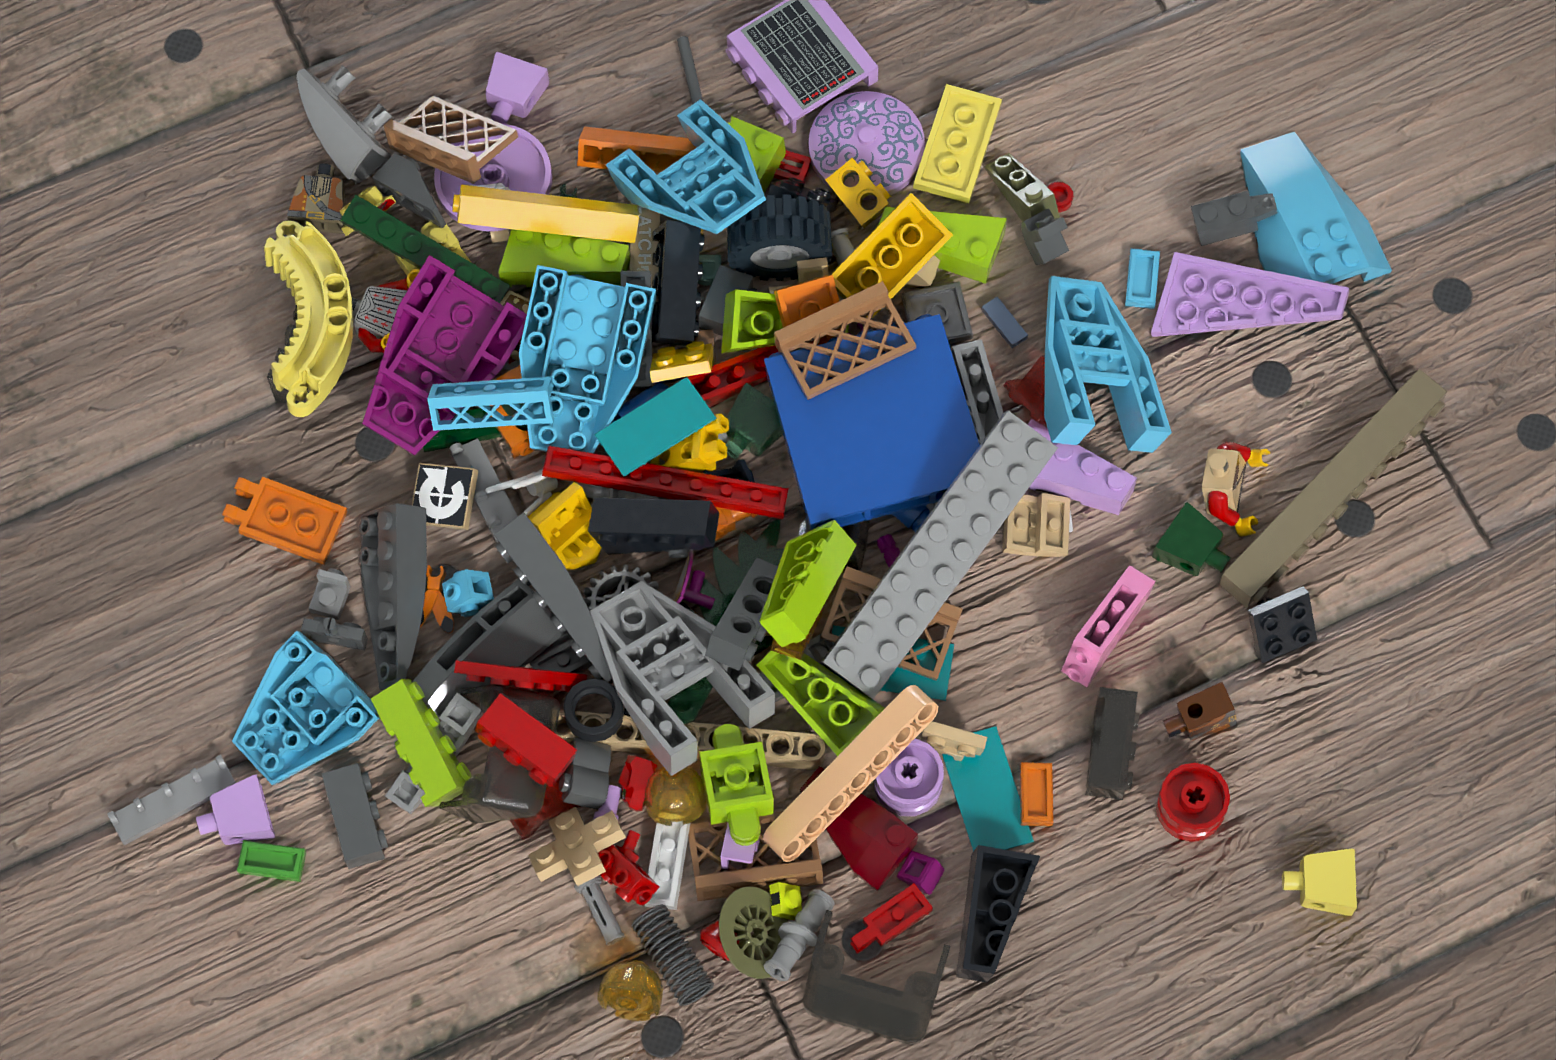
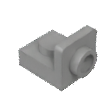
[309,568,351,620]

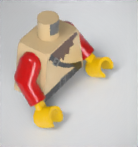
[1202,442,1270,537]

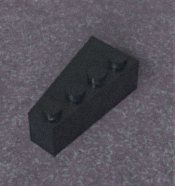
[588,497,720,555]
[956,845,1040,983]

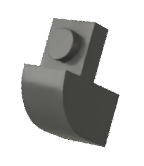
[1021,208,1070,265]

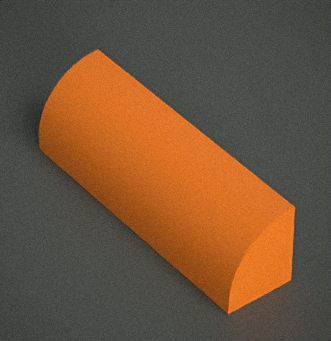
[577,126,697,175]

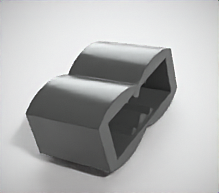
[559,737,611,810]

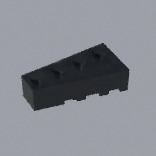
[652,220,705,346]

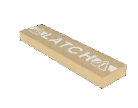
[630,203,660,288]

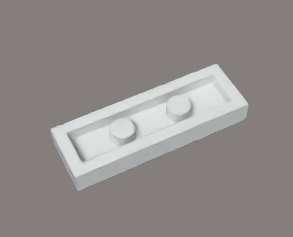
[645,812,691,910]

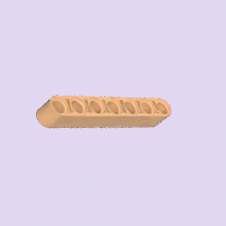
[763,685,938,862]

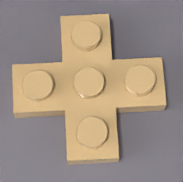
[528,807,626,886]

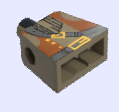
[287,164,346,234]

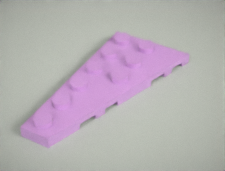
[1151,252,1349,337]

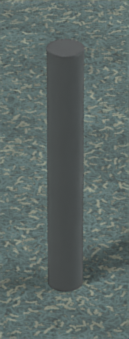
[677,36,703,105]

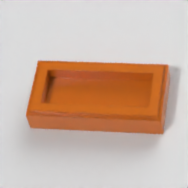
[1020,762,1053,826]

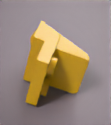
[528,482,602,570]

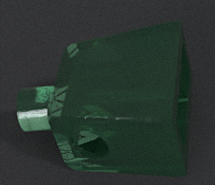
[726,383,783,459]

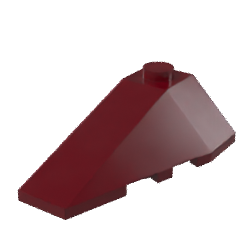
[800,766,918,891]

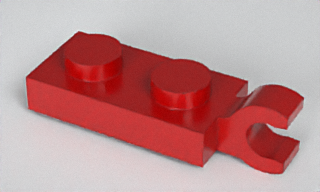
[850,883,933,954]

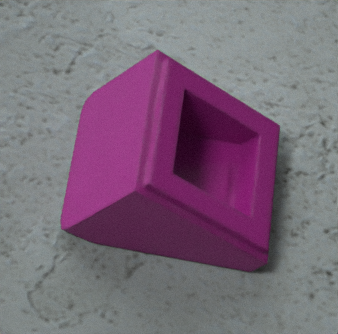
[896,850,944,895]

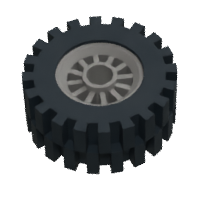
[727,195,832,281]

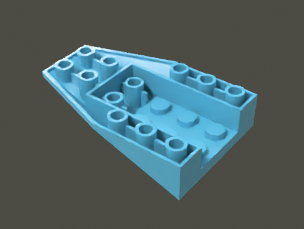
[519,265,656,453]

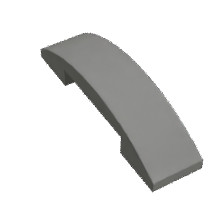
[385,693,483,814]

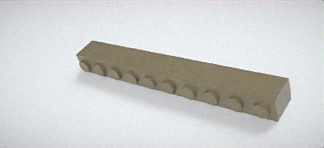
[1219,369,1447,608]

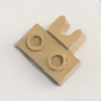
[920,721,988,761]

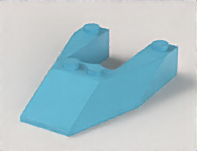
[606,99,766,234]
[1044,276,1172,453]

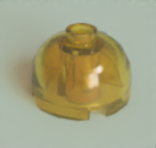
[644,766,707,826]
[597,960,663,1021]

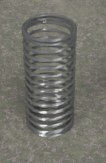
[631,904,714,1006]

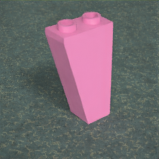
[1061,565,1155,687]

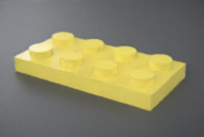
[913,84,1002,204]

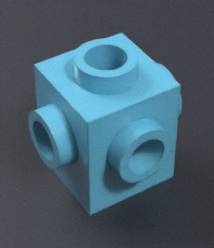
[442,569,494,617]

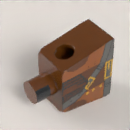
[1162,682,1237,741]

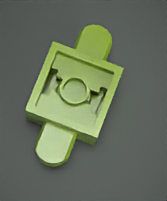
[700,724,774,846]

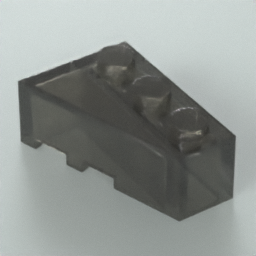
[1085,687,1139,800]

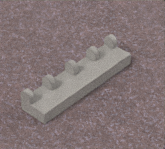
[450,438,518,543]
[107,754,236,845]

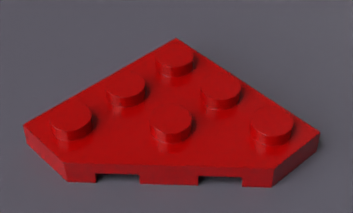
[454,660,587,692]

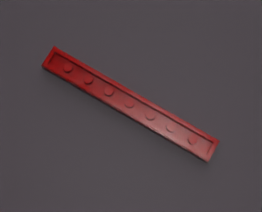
[542,445,789,519]

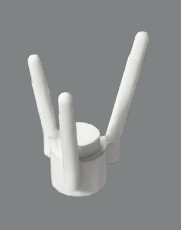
[485,469,558,517]

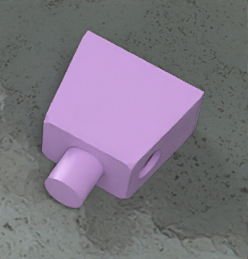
[486,52,549,124]
[196,774,276,845]

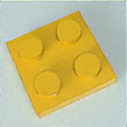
[649,341,714,383]

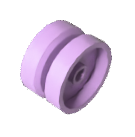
[874,738,944,816]

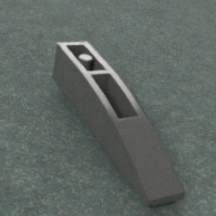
[359,503,427,690]
[494,512,613,684]
[413,578,566,717]

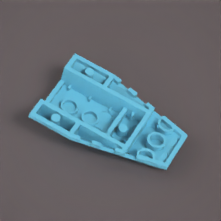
[1240,132,1392,284]

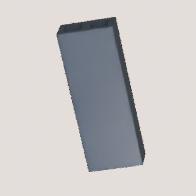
[981,296,1028,348]

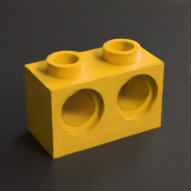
[825,157,891,228]

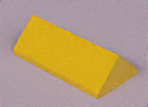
[831,193,953,318]

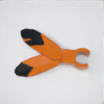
[420,565,454,634]

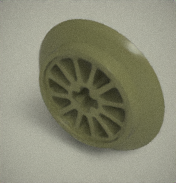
[719,887,788,979]

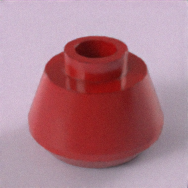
[700,921,740,961]

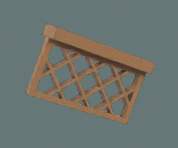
[383,96,518,184]
[774,281,916,400]
[820,566,963,681]
[688,811,823,901]

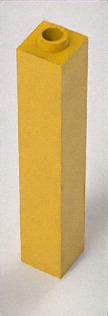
[452,185,639,243]

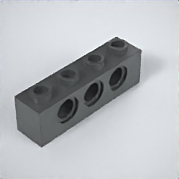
[705,557,778,671]

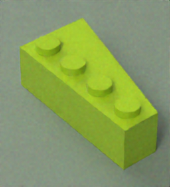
[721,289,849,353]
[756,644,885,756]
[371,679,473,807]

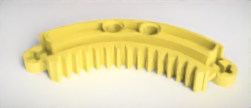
[264,220,353,417]

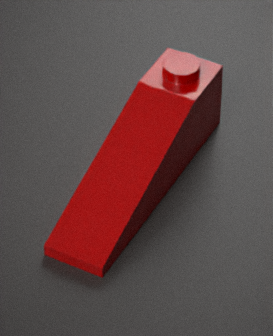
[680,346,779,408]

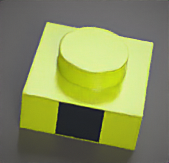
[769,882,802,920]

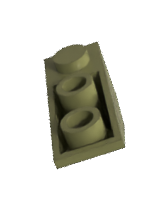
[985,153,1060,221]

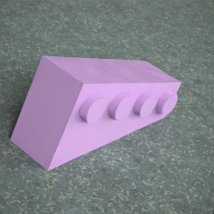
[1028,419,1137,515]

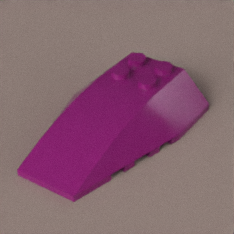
[362,255,527,456]

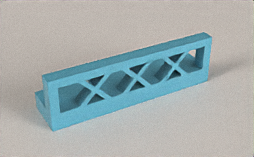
[427,376,554,431]

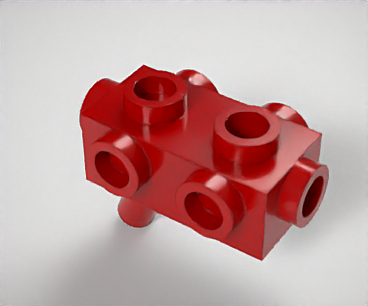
[598,830,660,906]

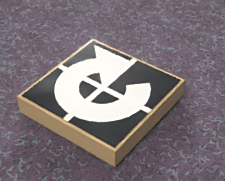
[412,463,478,530]

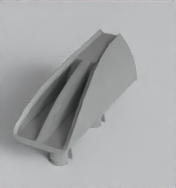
[296,65,393,184]

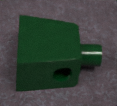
[1152,502,1231,576]

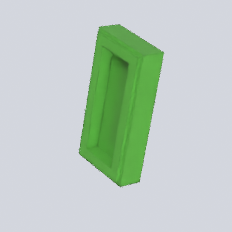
[237,840,306,882]

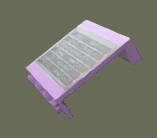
[726,0,878,133]

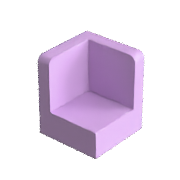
[721,824,759,869]

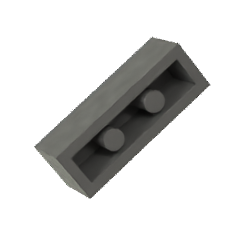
[321,763,388,869]

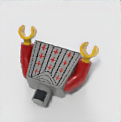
[352,269,420,353]

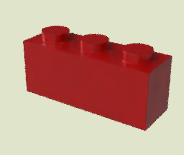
[475,693,577,788]

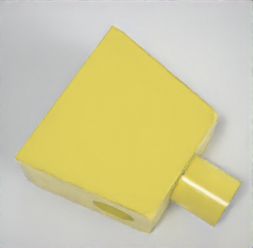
[1282,849,1357,916]

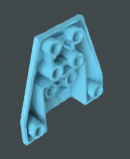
[232,631,380,785]

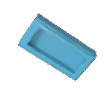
[1125,248,1160,309]

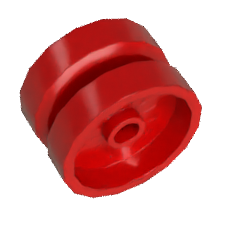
[1156,763,1230,842]

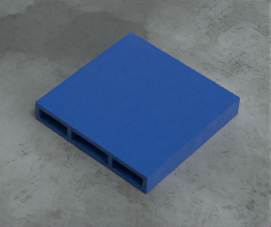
[764,314,980,531]

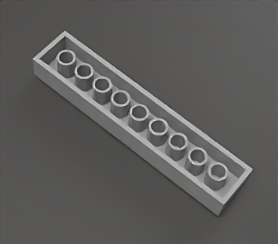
[821,411,1058,699]

